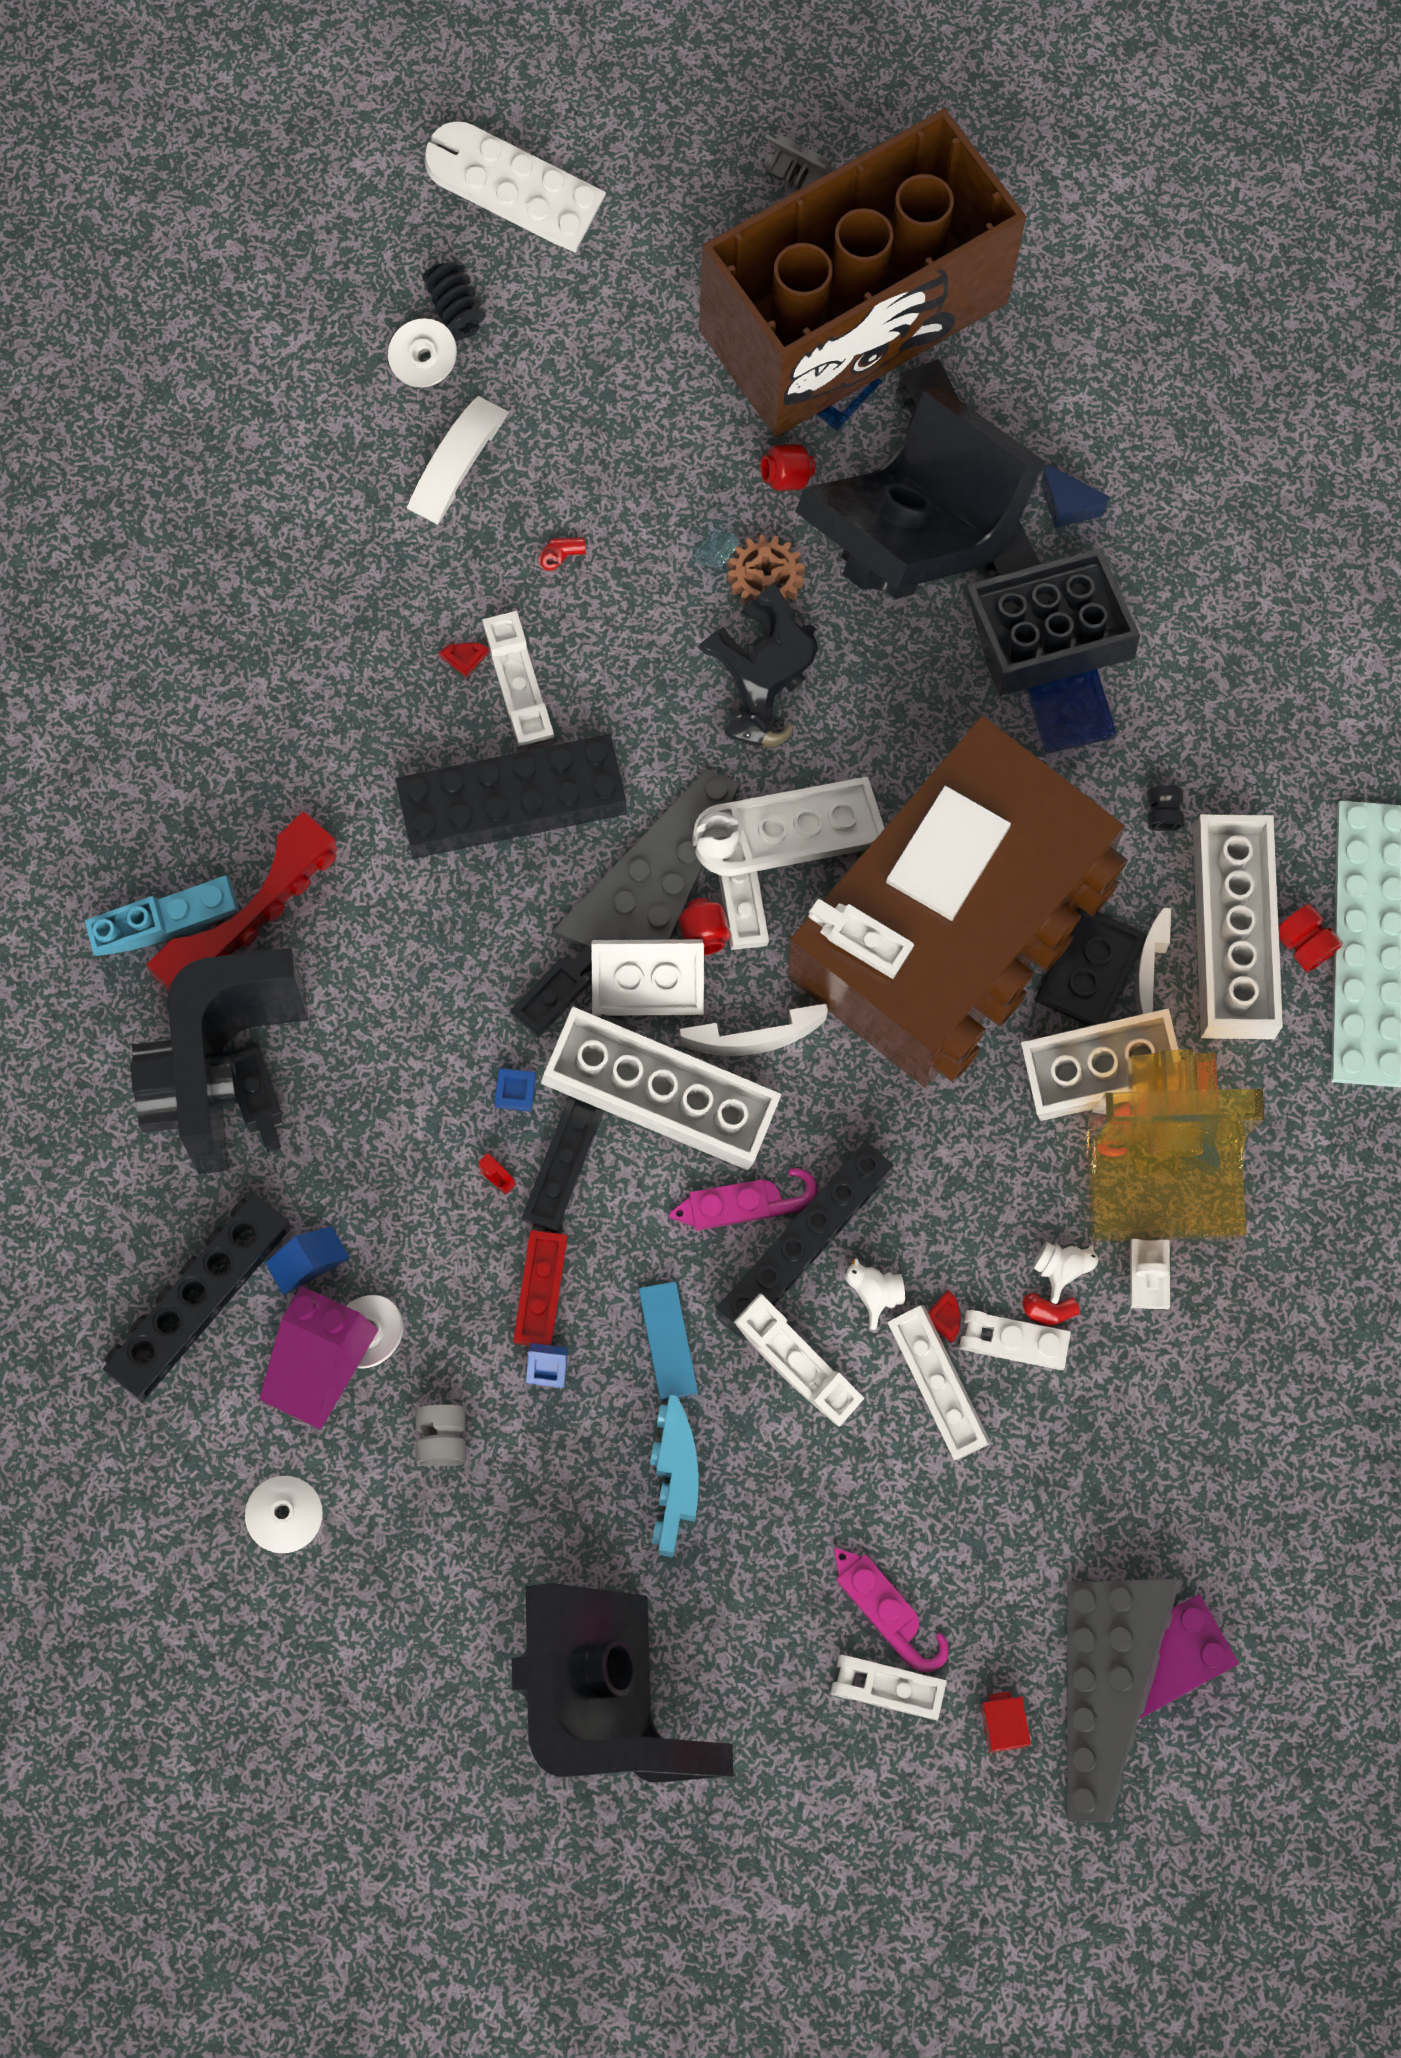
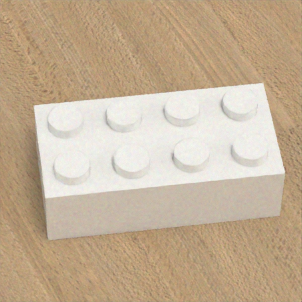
[1021,1008,1187,1121]

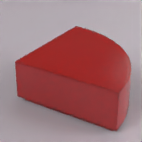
[439,642,490,678]
[478,1153,517,1194]
[928,1290,961,1344]

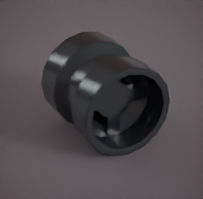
[1146,785,1184,831]

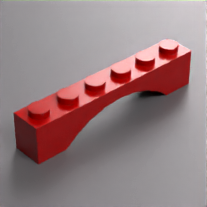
[146,811,337,991]

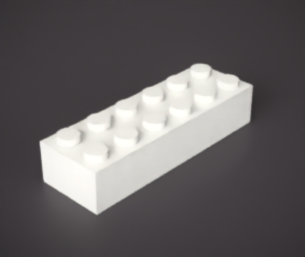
[1193,814,1283,1039]
[541,1006,781,1170]

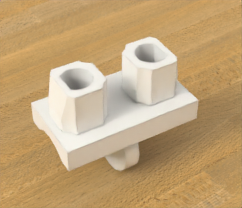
[1130,1239,1170,1309]

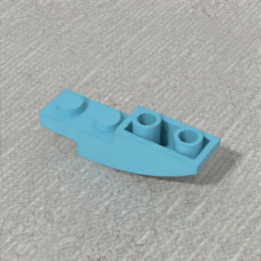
[85,875,240,956]
[650,1395,699,1557]

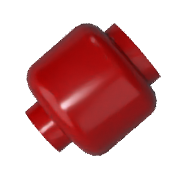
[760,444,815,491]
[679,898,731,955]

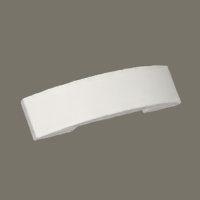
[407,396,509,525]
[482,611,554,746]
[1135,908,1171,1016]
[679,1004,828,1056]
[734,1294,864,1427]

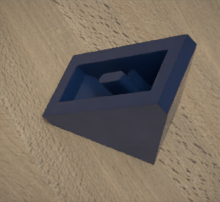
[1041,465,1110,528]

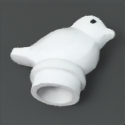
[1032,1242,1098,1304]
[844,1259,905,1330]

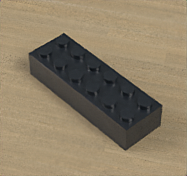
[395,734,626,859]

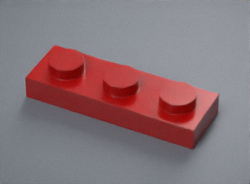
[513,1230,568,1346]

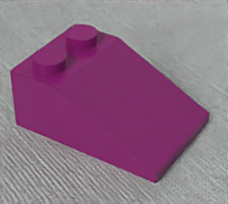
[259,1286,379,1430]
[1139,1594,1239,1719]

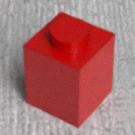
[980,1691,1031,1753]

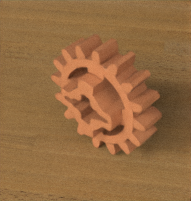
[727,535,805,605]

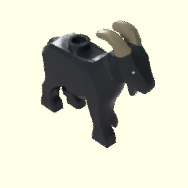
[698,582,818,748]

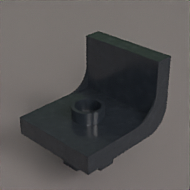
[795,387,1045,599]
[130,948,308,1174]
[512,1583,734,1783]

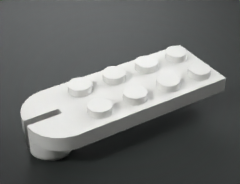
[425,122,606,252]
[692,777,885,876]

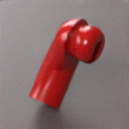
[538,537,586,571]
[1022,1293,1080,1327]

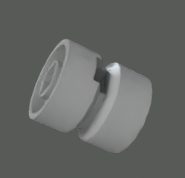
[415,1405,466,1467]

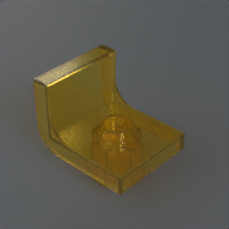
[1087,1049,1265,1242]

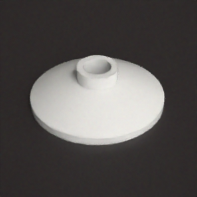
[388,318,457,388]
[346,1295,403,1368]
[245,1476,323,1553]

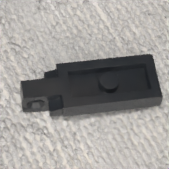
[510,945,592,1039]
[233,1045,284,1152]

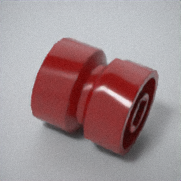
[1278,903,1344,973]

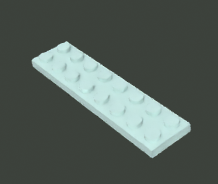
[1331,801,1401,1087]

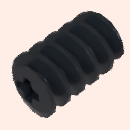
[422,262,486,341]

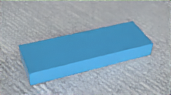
[639,1281,698,1401]

